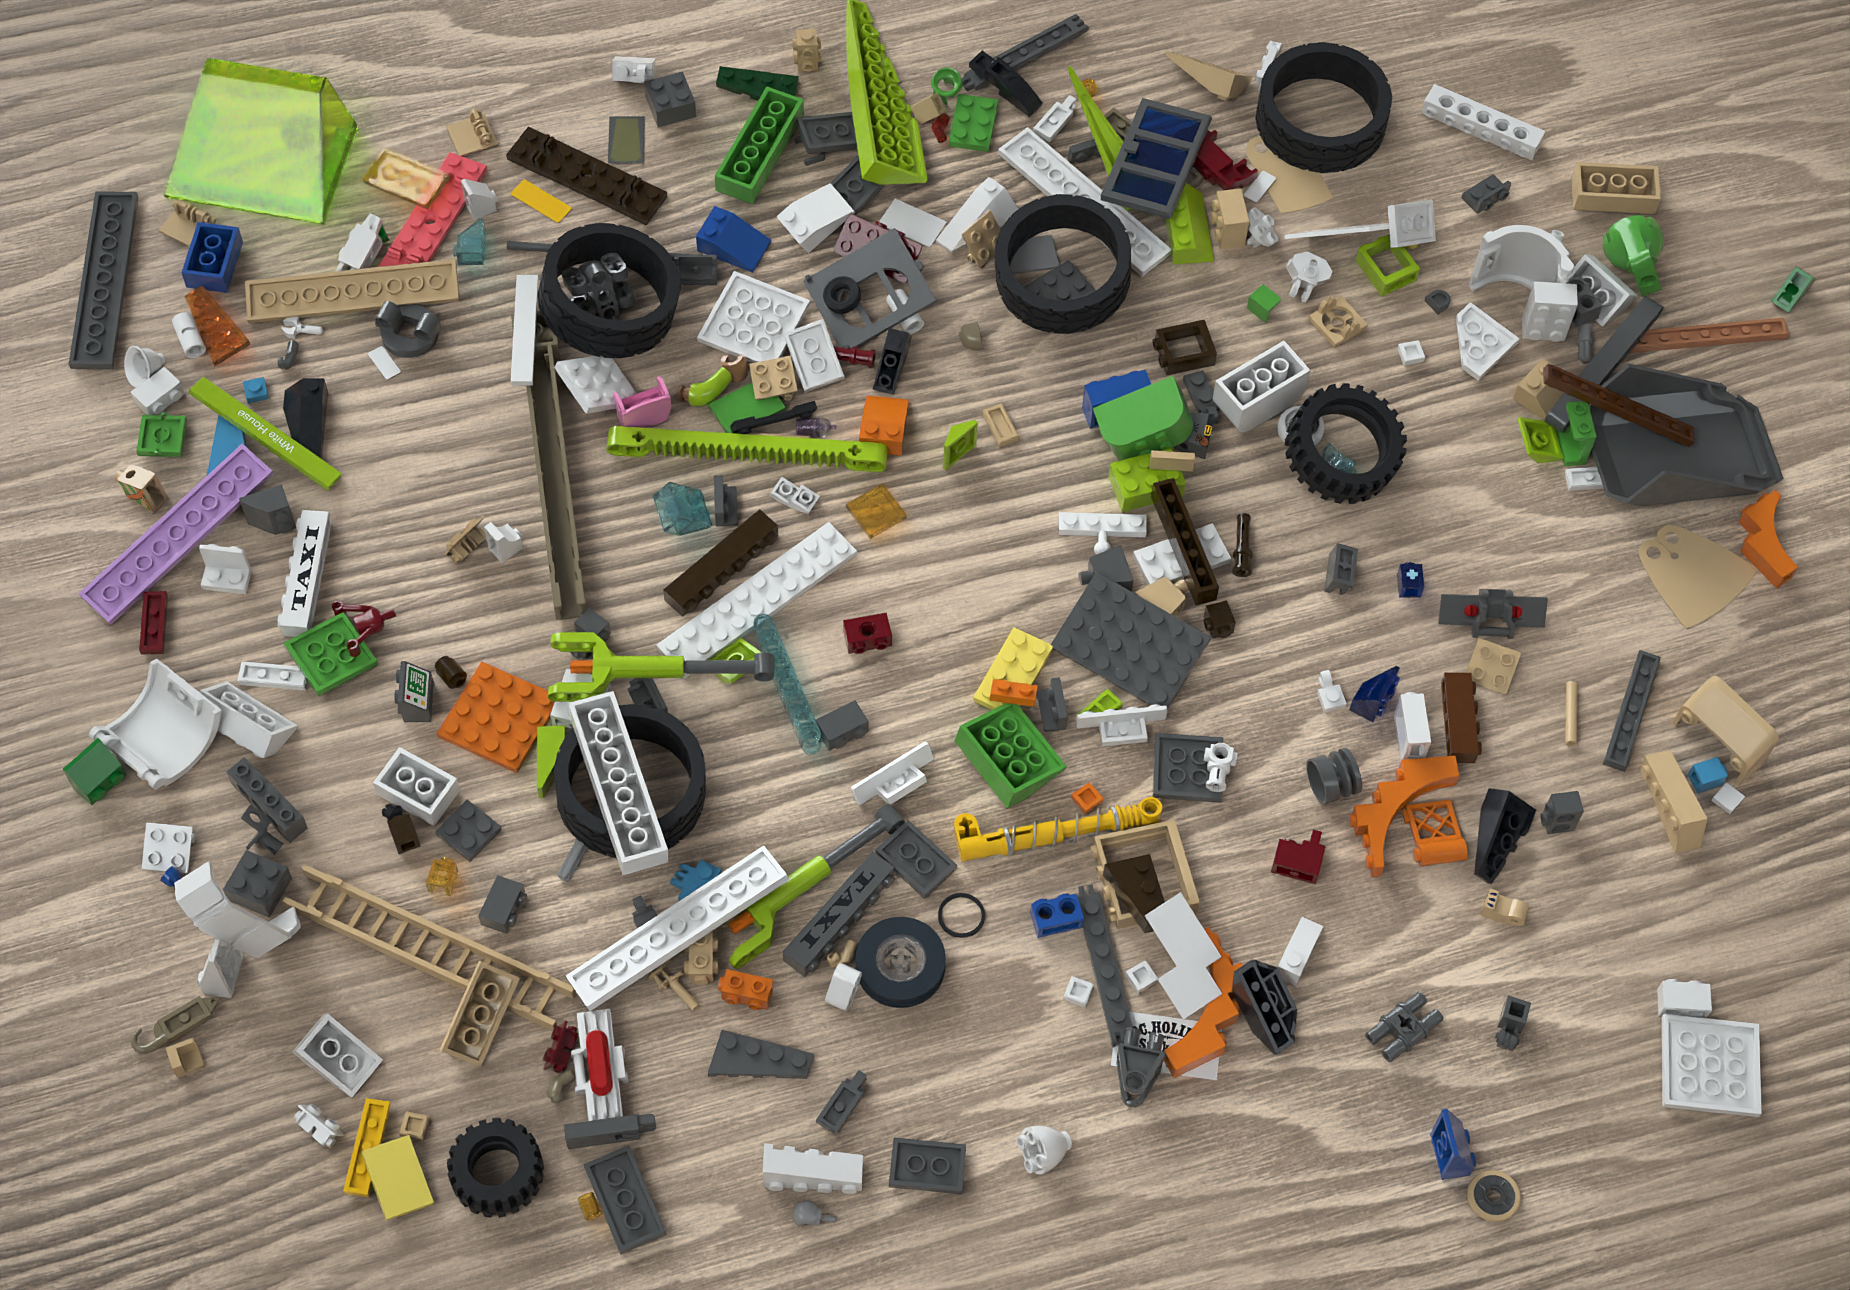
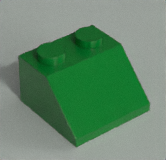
[63,738,127,805]

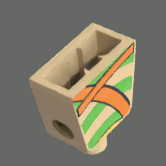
[114,465,169,513]

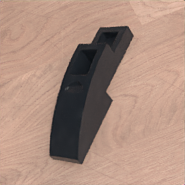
[969,50,1043,117]

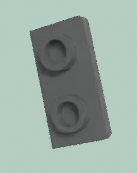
[1461,174,1511,214]
[714,475,738,527]
[1037,677,1068,732]

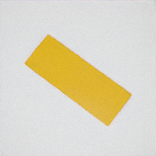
[510,179,572,223]

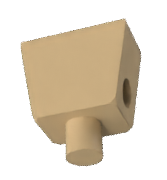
[1135,577,1189,617]

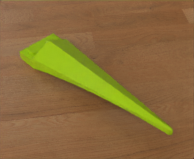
[1067,66,1163,212]

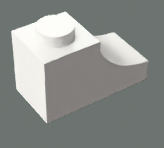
[484,522,523,563]

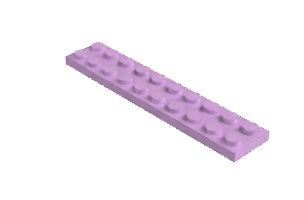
[79,444,274,625]

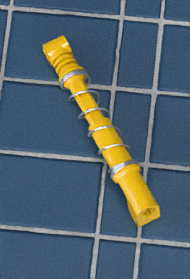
[954,797,1162,862]

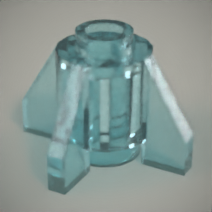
[1322,443,1357,473]

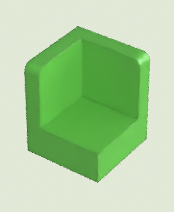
[1247,284,1281,322]

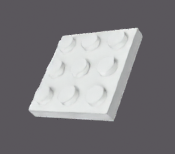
[554,356,637,414]

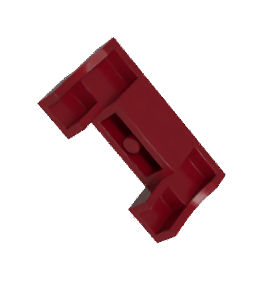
[1174,122,1258,190]

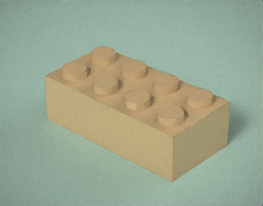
[1571,162,1661,214]

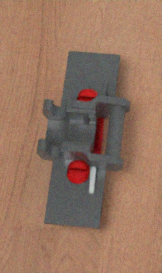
[1438,589,1548,639]

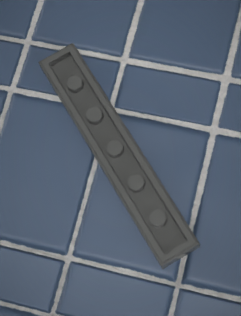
[1603,650,1661,772]

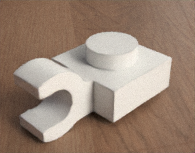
[1317,670,1347,713]

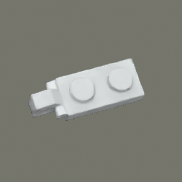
[1255,41,1282,91]

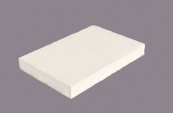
[783,319,845,393]

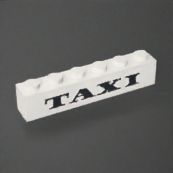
[278,510,332,637]

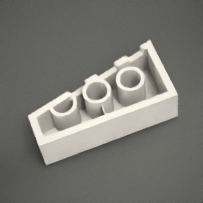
[763,1143,863,1194]

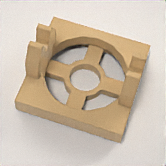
[1308,295,1368,348]

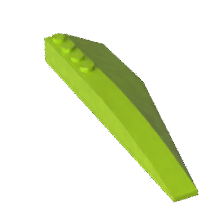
[846,0,928,185]

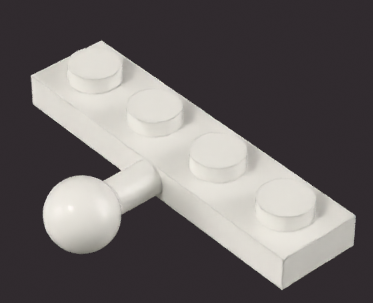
[1059,512,1147,555]

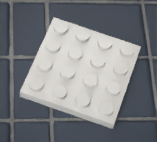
[697,271,810,363]
[1661,1014,1762,1117]

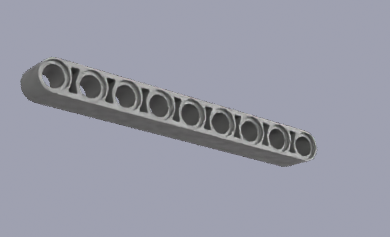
[1544,296,1664,433]

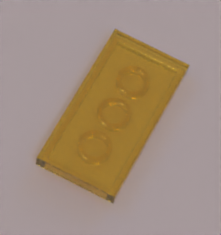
[362,148,450,210]

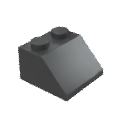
[239,484,296,535]

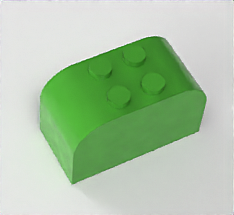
[1093,376,1193,460]

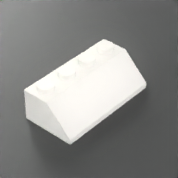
[200,681,298,758]

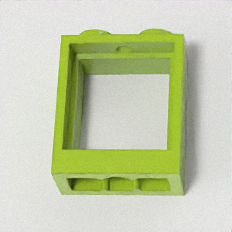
[1355,234,1420,297]

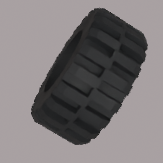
[447,1118,544,1218]

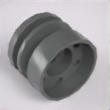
[1306,748,1362,804]

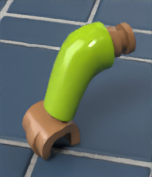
[677,354,748,407]

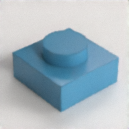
[243,377,269,404]

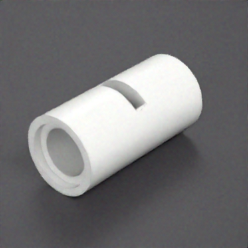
[886,289,924,334]
[172,312,206,358]

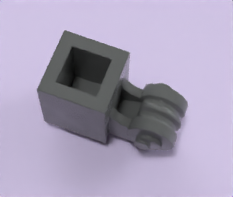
[570,607,611,659]
[1495,995,1531,1051]

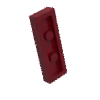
[139,591,168,655]

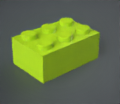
[1108,448,1186,512]

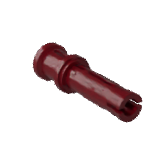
[833,346,876,368]

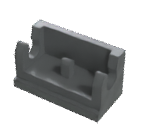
[674,254,718,285]
[1324,543,1358,595]
[628,678,668,713]

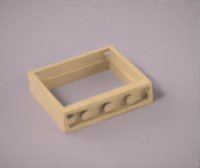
[1090,820,1200,929]

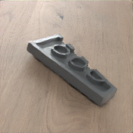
[708,1030,814,1079]

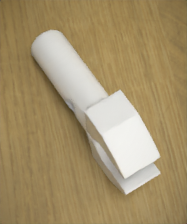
[281,317,323,339]

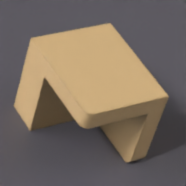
[911,92,946,125]
[166,1038,205,1077]

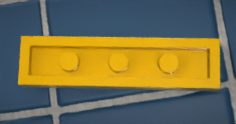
[343,1098,391,1198]

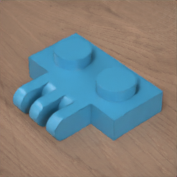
[670,860,722,901]

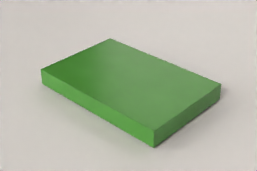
[709,383,786,434]

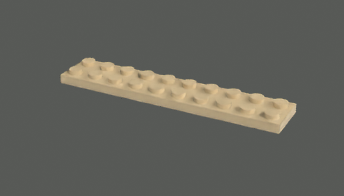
[245,259,460,323]

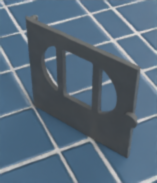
[803,228,937,349]

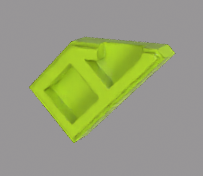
[1079,689,1123,714]

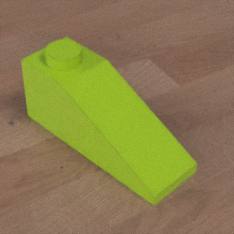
[537,726,567,798]

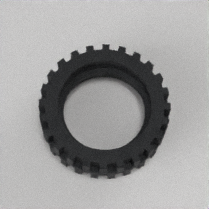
[1284,383,1407,504]

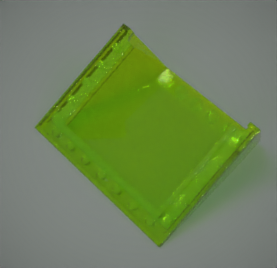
[164,58,358,225]

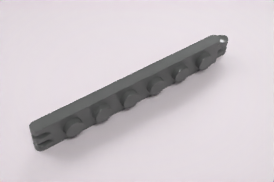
[962,14,1089,91]
[1077,884,1134,1047]

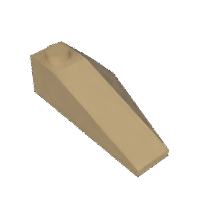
[1166,51,1252,101]

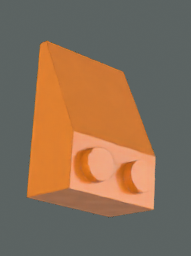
[859,395,909,456]

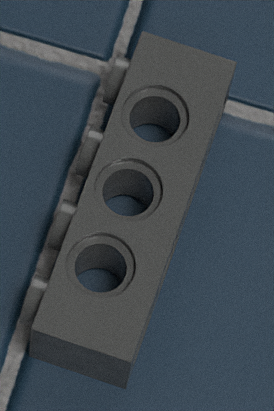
[226,757,308,843]

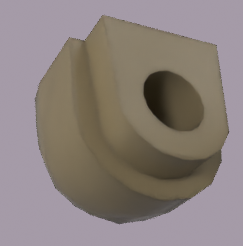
[959,321,983,350]

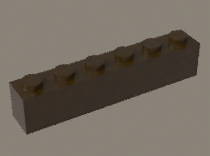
[1151,478,1219,606]
[663,509,779,617]

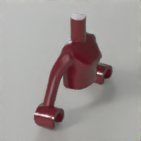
[332,600,396,657]

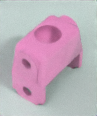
[613,376,671,428]

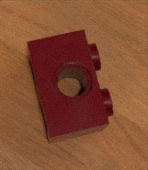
[843,612,892,654]

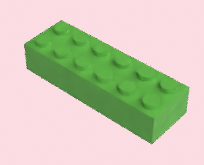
[715,87,804,204]

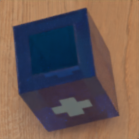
[1397,562,1424,598]

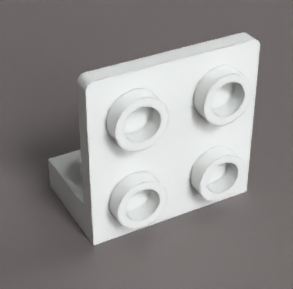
[199,544,252,594]

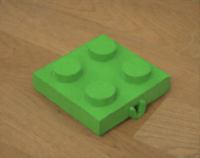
[136,412,187,457]

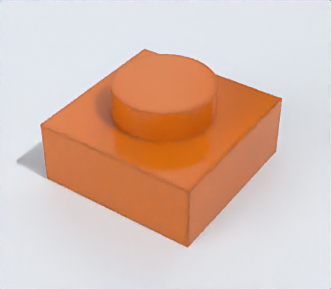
[1071,782,1104,815]

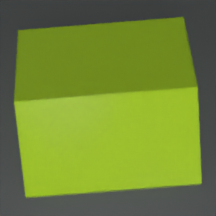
[1517,417,1564,463]
[943,420,978,471]
[710,638,760,684]

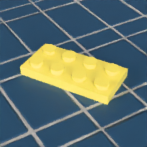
[973,627,1053,710]

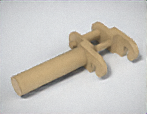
[648,958,700,1011]

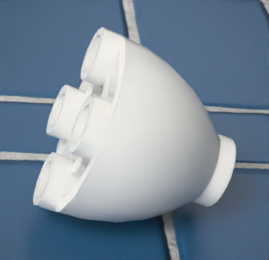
[1016,1126,1072,1174]

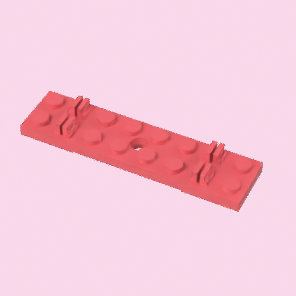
[378,152,487,267]

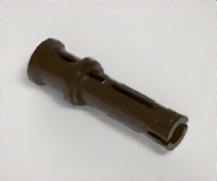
[1232,513,1253,577]

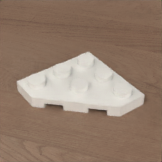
[1456,302,1519,381]

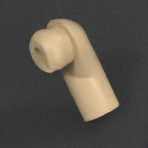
[827,940,858,968]

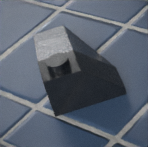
[283,378,328,459]
[1474,788,1536,884]

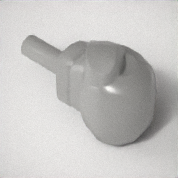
[793,1200,836,1226]

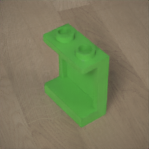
[1556,401,1596,466]

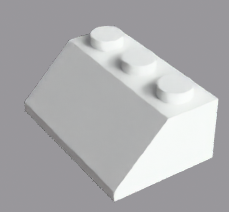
[1569,254,1638,327]

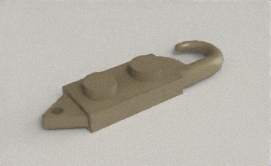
[130,996,221,1054]

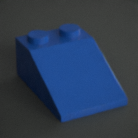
[696,206,771,273]
[1430,1109,1476,1180]

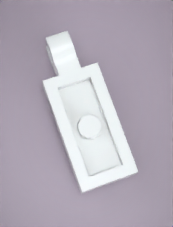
[1033,95,1077,143]

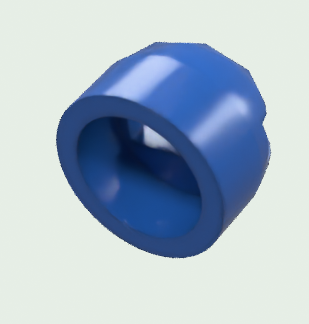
[160,866,182,887]

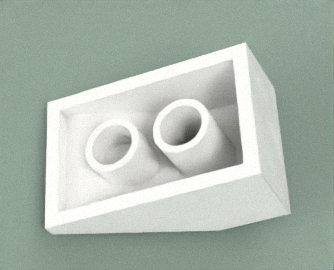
[777,183,855,253]
[292,1014,383,1098]

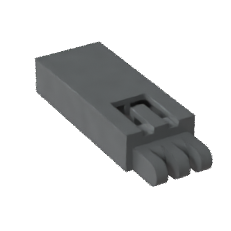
[564,1114,656,1149]

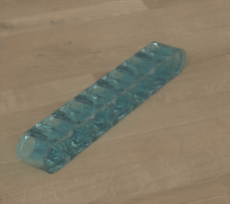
[753,614,821,754]

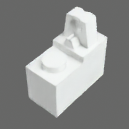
[612,56,655,83]

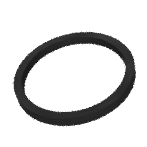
[938,893,985,938]

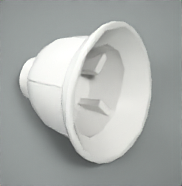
[124,346,166,388]

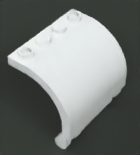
[1468,225,1574,292]
[88,659,221,790]

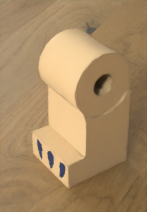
[1481,888,1529,926]

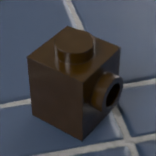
[1204,600,1236,639]

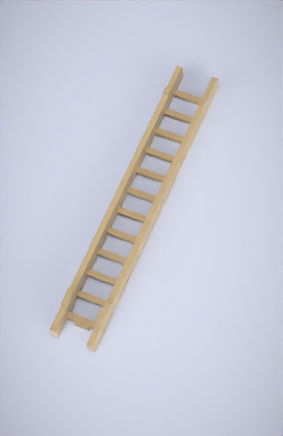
[282,865,576,1031]

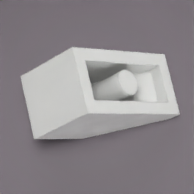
[461,179,498,220]

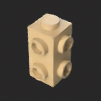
[792,29,822,72]
[684,931,718,985]

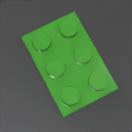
[949,94,998,152]

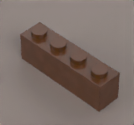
[1441,672,1482,763]

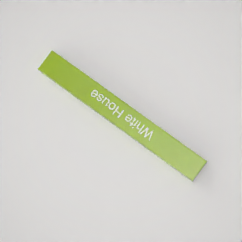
[189,376,342,491]

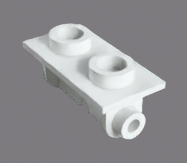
[294,1104,345,1148]

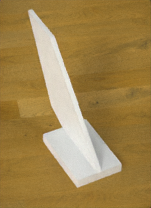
[1284,200,1436,248]

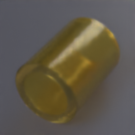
[578,1192,602,1221]

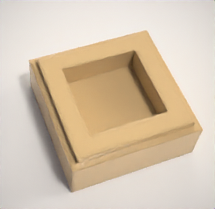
[399,1111,430,1142]

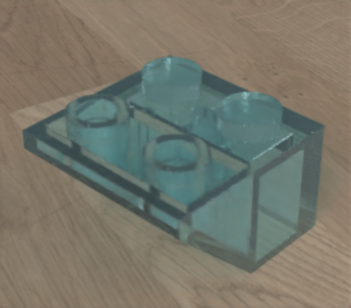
[653,482,712,536]

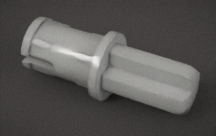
[1576,323,1594,364]

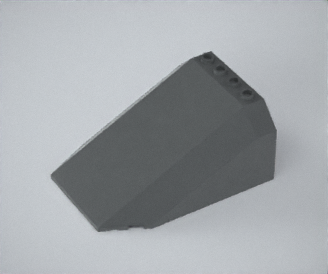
[1589,364,1784,506]

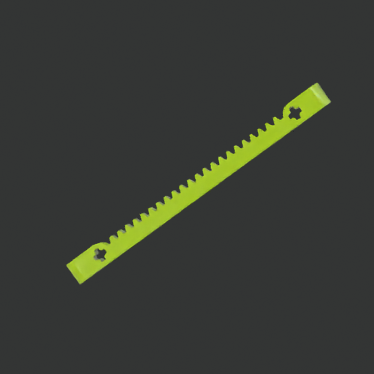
[606,426,888,472]

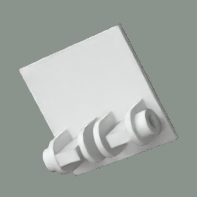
[142,823,196,873]

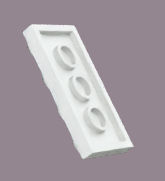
[1133,523,1231,585]

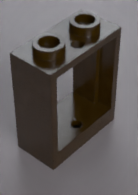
[1152,319,1217,376]

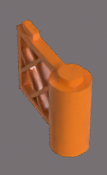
[1402,800,1468,866]

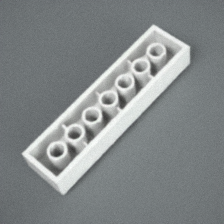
[569,691,668,875]

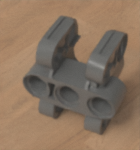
[561,253,635,320]

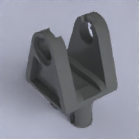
[1116,1027,1165,1107]

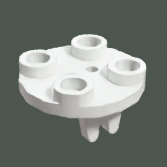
[1247,207,1278,248]

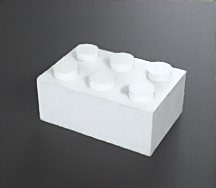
[1522,281,1578,342]
[373,747,460,826]

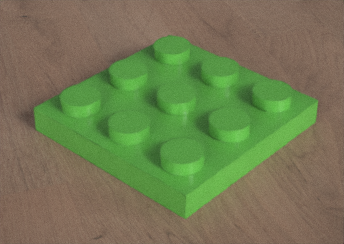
[284,612,378,696]

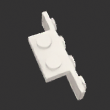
[1076,704,1167,747]
[851,742,934,805]

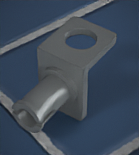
[241,805,284,855]

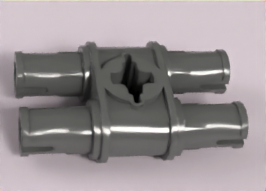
[1365,991,1444,1062]

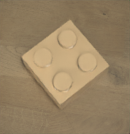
[1210,189,1249,249]

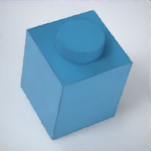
[1688,757,1728,794]

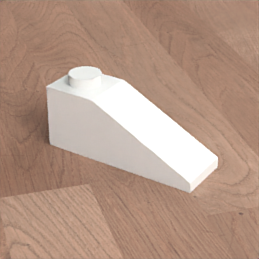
[1278,917,1323,986]

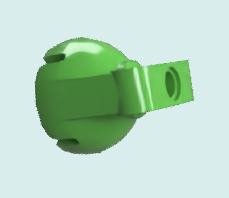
[1603,215,1664,297]

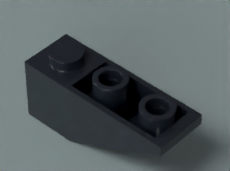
[873,328,912,395]

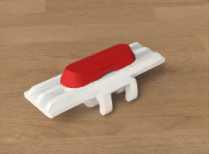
[571,1009,629,1121]

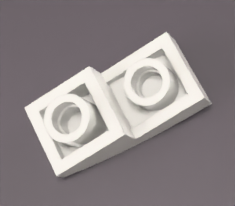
[769,477,820,514]

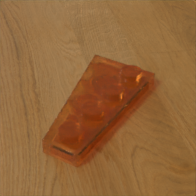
[185,285,250,367]

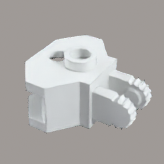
[1286,252,1332,303]

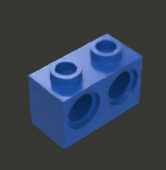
[1030,893,1084,938]

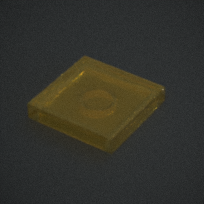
[846,483,907,539]

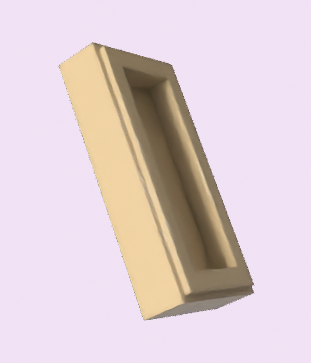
[982,403,1019,447]
[1149,450,1195,471]

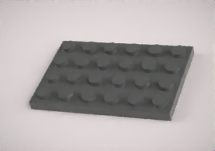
[1050,572,1211,710]

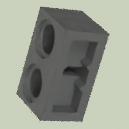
[1566,276,1602,327]
[1540,791,1584,834]

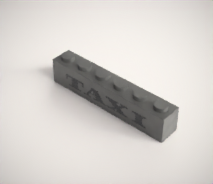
[783,851,895,977]

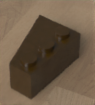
[1103,854,1165,933]

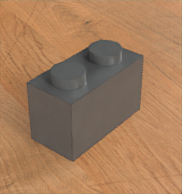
[816,700,869,751]
[478,875,527,934]

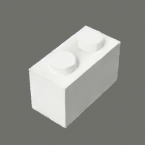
[130,367,185,415]
[1657,979,1712,1018]

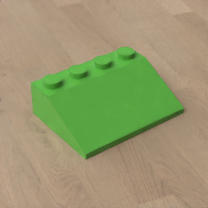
[954,703,1067,809]

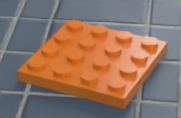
[436,661,555,773]

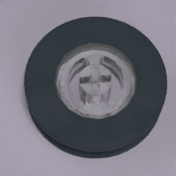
[856,917,946,1008]

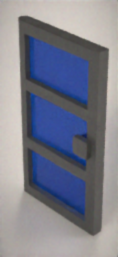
[1101,98,1212,218]

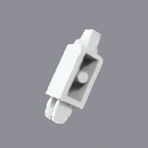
[335,214,383,272]

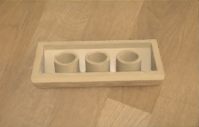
[440,961,520,1067]

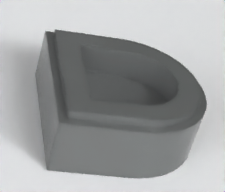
[1424,290,1451,314]

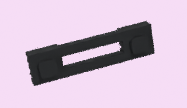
[730,401,817,434]

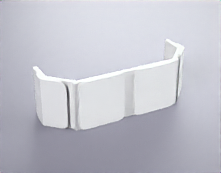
[174,861,301,958]

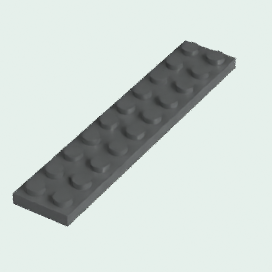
[69,191,139,369]

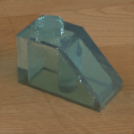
[453,219,486,265]

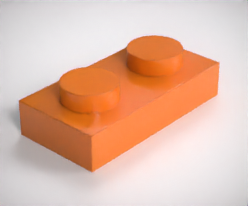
[990,679,1038,707]

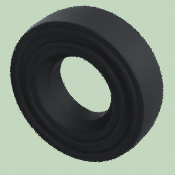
[823,276,861,314]

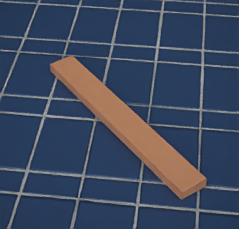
[1630,318,1789,353]

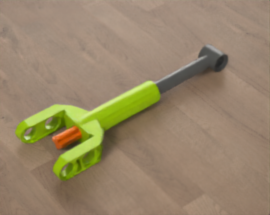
[548,632,774,702]
[727,804,905,969]

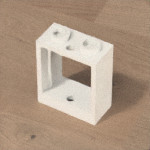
[1394,692,1431,760]

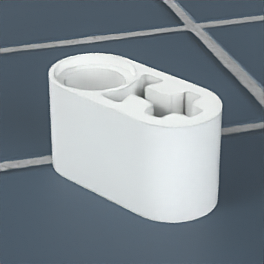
[825,963,862,1012]

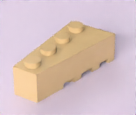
[1641,750,1707,853]

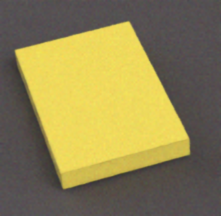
[361,1135,434,1221]

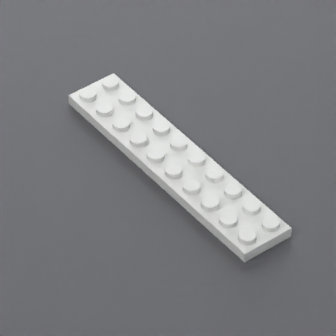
[998,127,1172,277]
[656,522,857,679]
[566,846,789,1011]

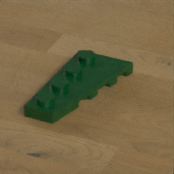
[716,66,799,101]

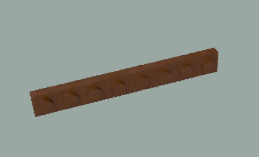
[1543,363,1694,447]

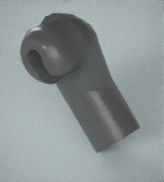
[278,340,299,370]

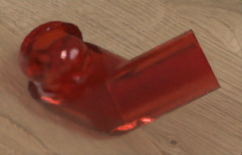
[931,113,950,143]

